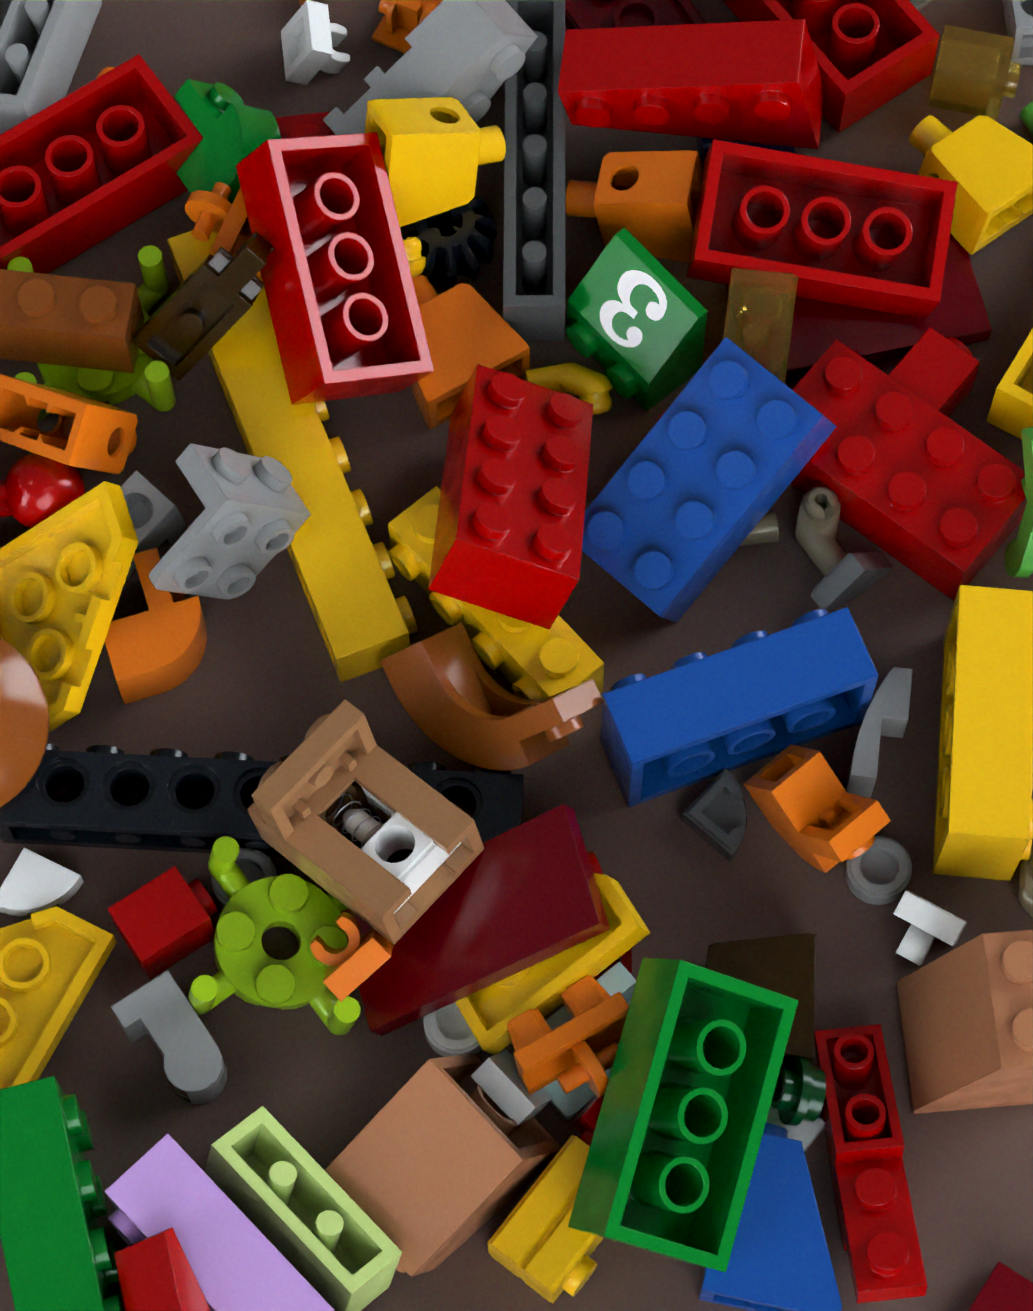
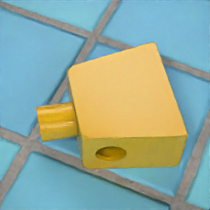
[365,97,506,227]
[909,115,1033,255]

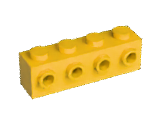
[388,486,604,700]

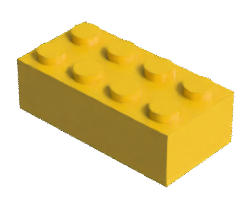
[932,585,1033,881]

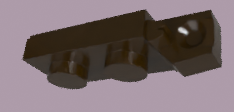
[132,231,274,381]

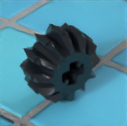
[400,198,497,288]

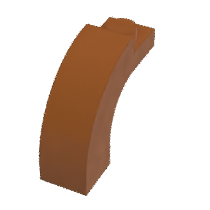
[380,622,604,771]

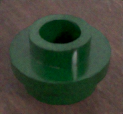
[771,1057,826,1126]

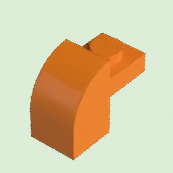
[105,547,207,705]
[743,744,891,873]

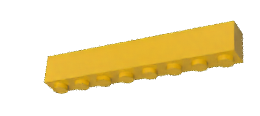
[167,231,418,683]

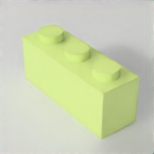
[205,1105,402,1311]

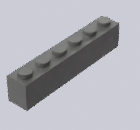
[503,0,565,341]

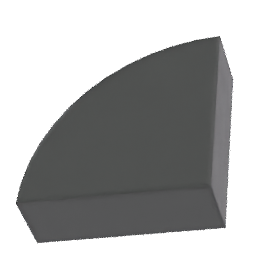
[810,551,894,611]
[682,768,747,862]

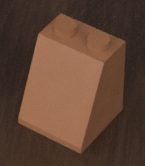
[896,929,1033,1114]
[325,1053,562,1277]

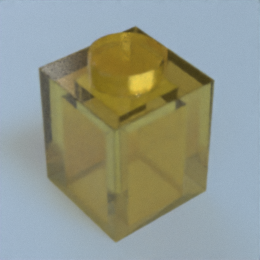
[928,25,1022,119]

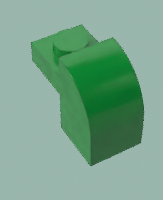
[174,79,281,204]

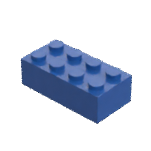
[582,337,837,623]
[600,607,879,808]

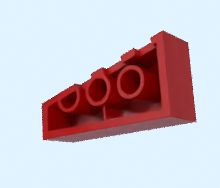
[558,19,825,149]

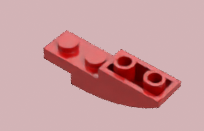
[814,1024,928,1304]

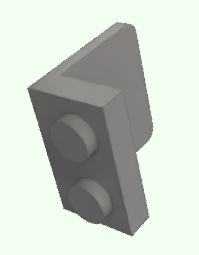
[149,443,311,600]

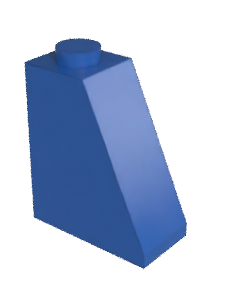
[699,1123,842,1311]

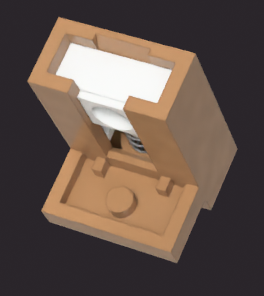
[247,699,485,945]

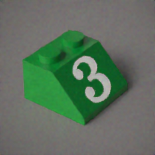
[566,227,708,411]

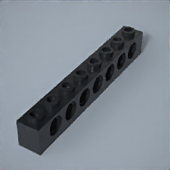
[0,743,524,863]

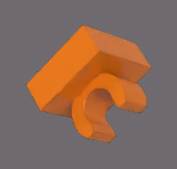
[310,912,393,1001]

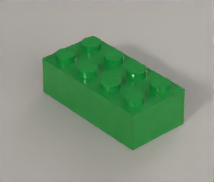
[568,957,799,1273]
[0,1076,124,1311]

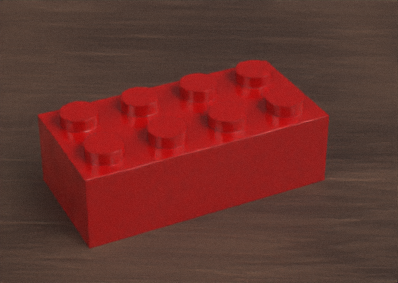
[722,0,940,133]
[0,54,203,274]
[236,132,434,405]
[686,139,958,319]
[790,339,1027,601]
[428,364,594,630]

